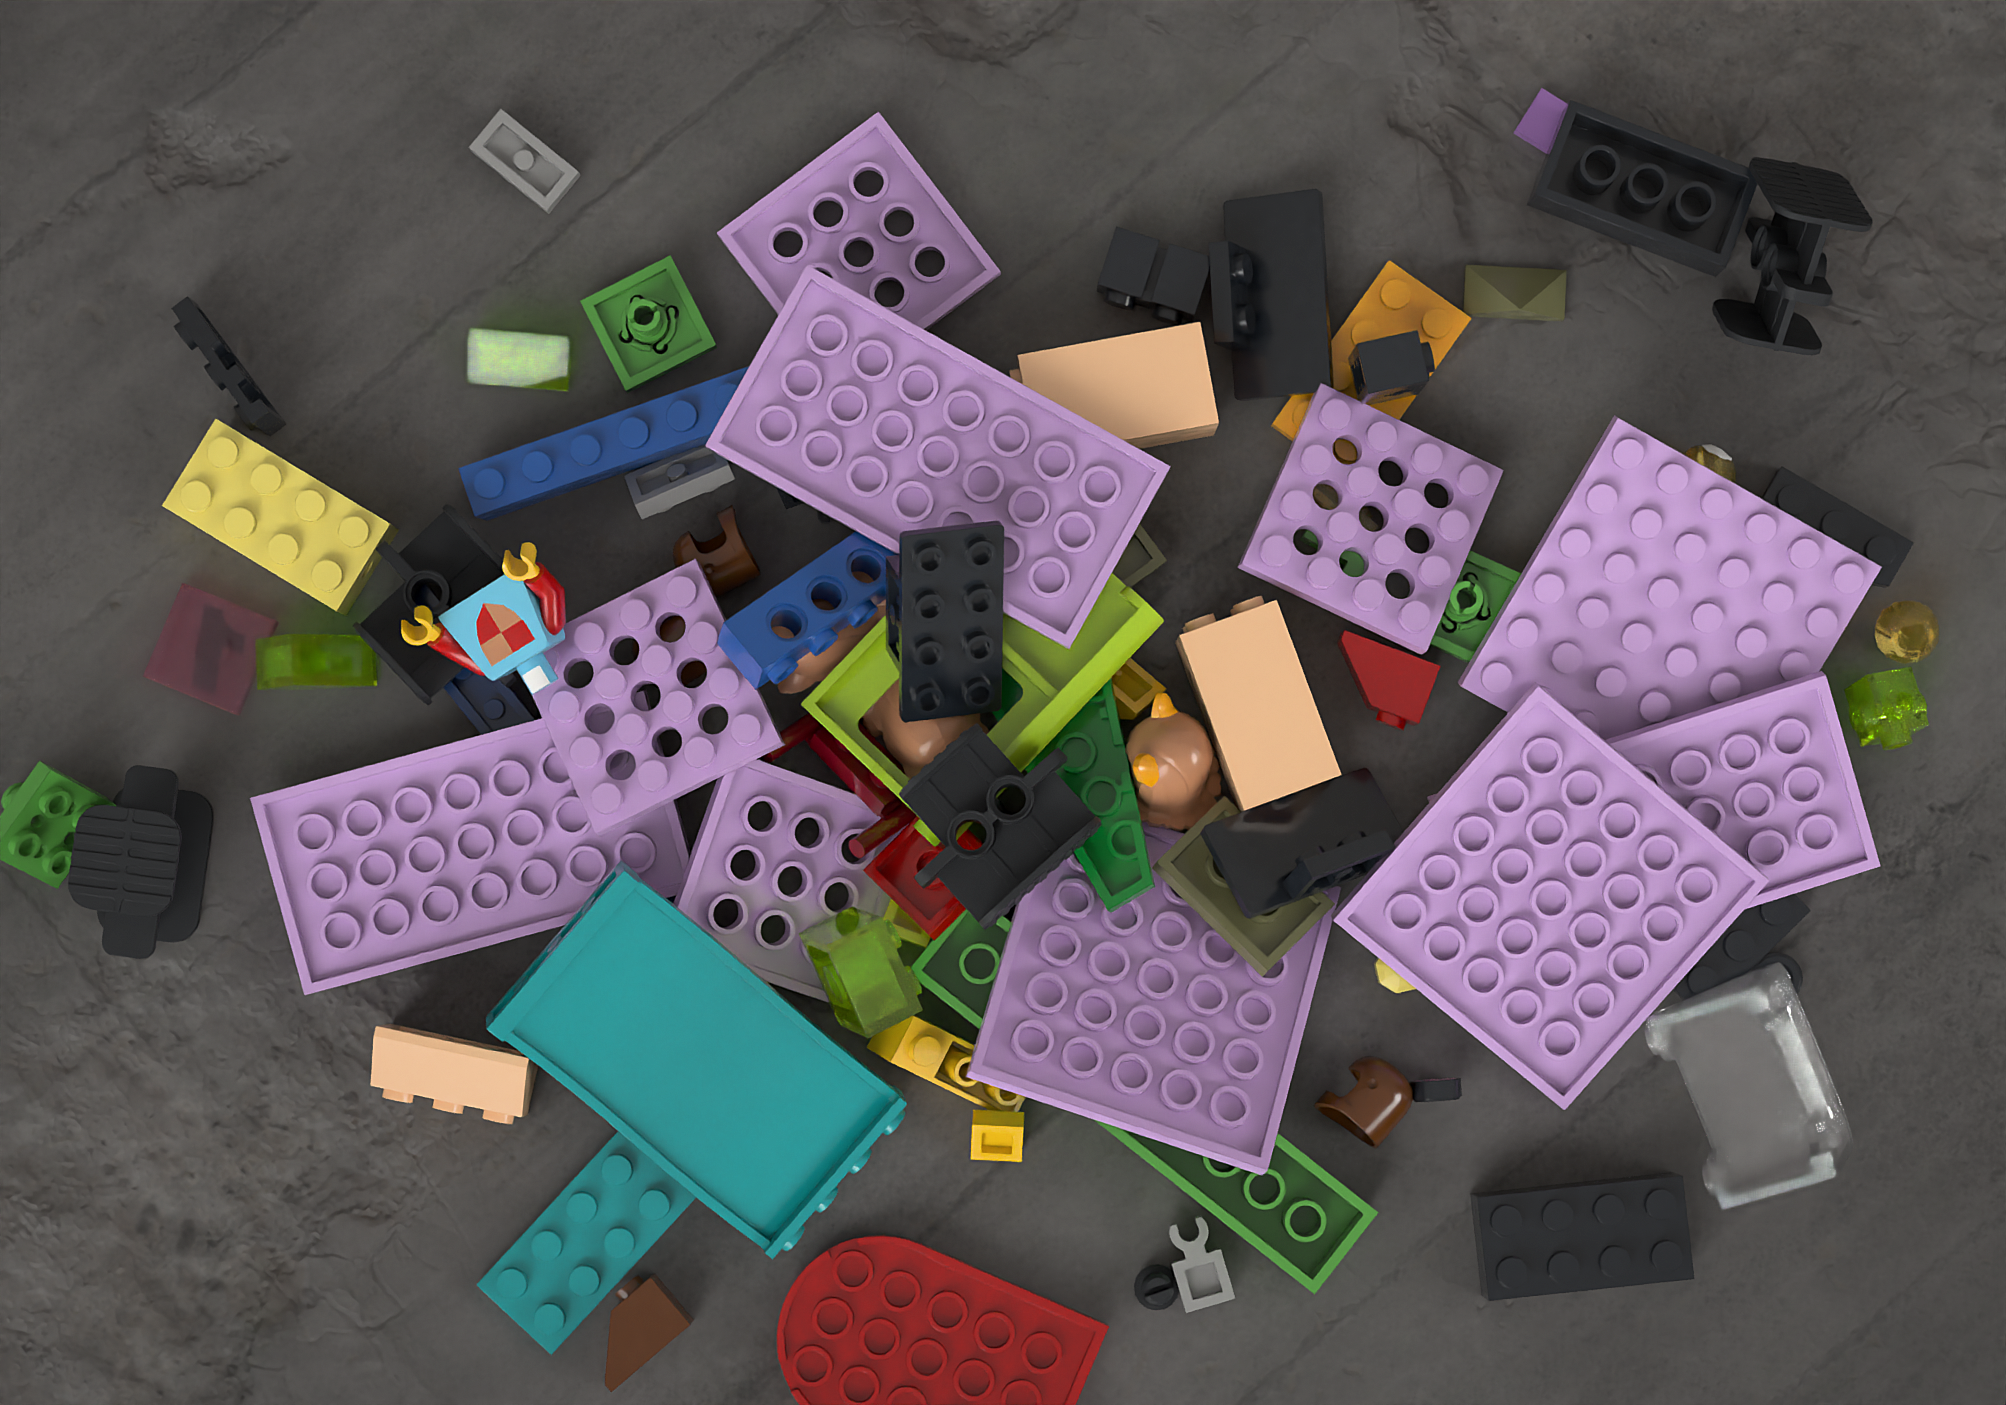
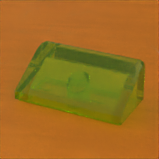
[467,328,573,391]

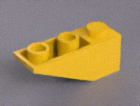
[867,1002,1025,1112]

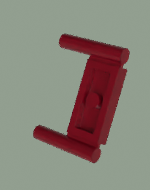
[760,713,917,858]

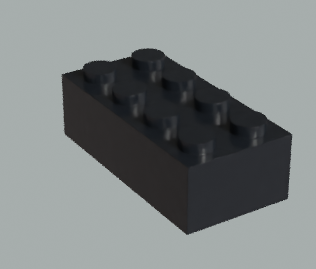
[1527,100,1757,277]
[1470,1172,1695,1301]

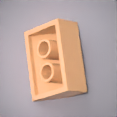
[371,1024,538,1124]

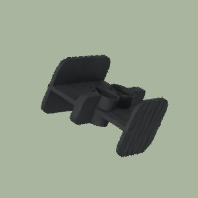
[1712,157,1873,355]
[353,504,517,705]
[899,723,1102,930]
[68,765,214,959]

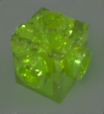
[1844,667,1929,751]

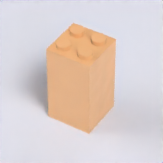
[1009,322,1219,449]
[1175,596,1341,812]

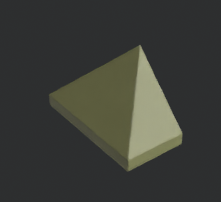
[1463,265,1567,321]

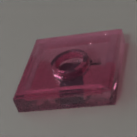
[143,583,279,716]

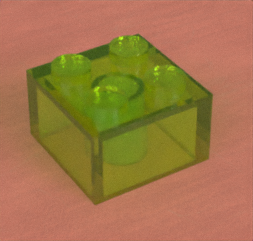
[799,906,923,1038]

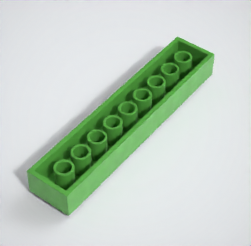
[908,909,1378,1295]

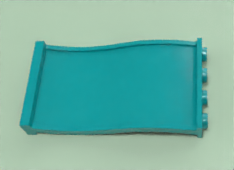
[486,860,907,1259]

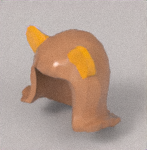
[1126,693,1222,831]

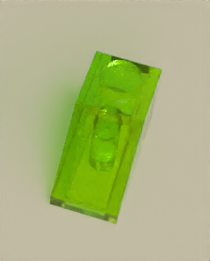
[255,634,377,690]

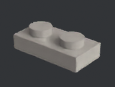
[469,109,581,214]
[624,444,735,519]

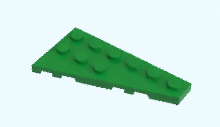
[992,668,1155,913]

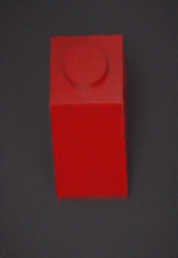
[1337,630,1441,731]

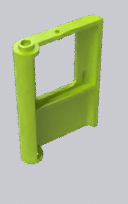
[801,573,1164,847]

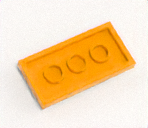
[1271,260,1472,465]

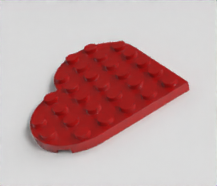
[777,1235,1109,1405]

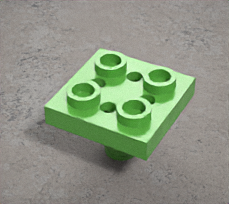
[580,255,718,393]
[1406,547,1522,663]
[0,761,116,889]

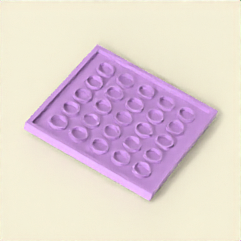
[1458,415,1882,740]
[1331,682,1770,1110]
[966,822,1341,1175]

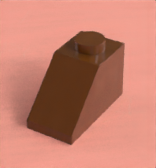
[605,1273,694,1392]

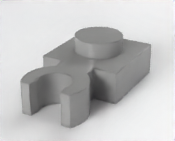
[1169,1215,1235,1313]

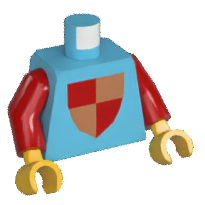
[401,542,566,695]

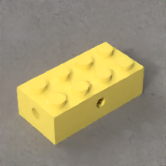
[162,419,399,616]

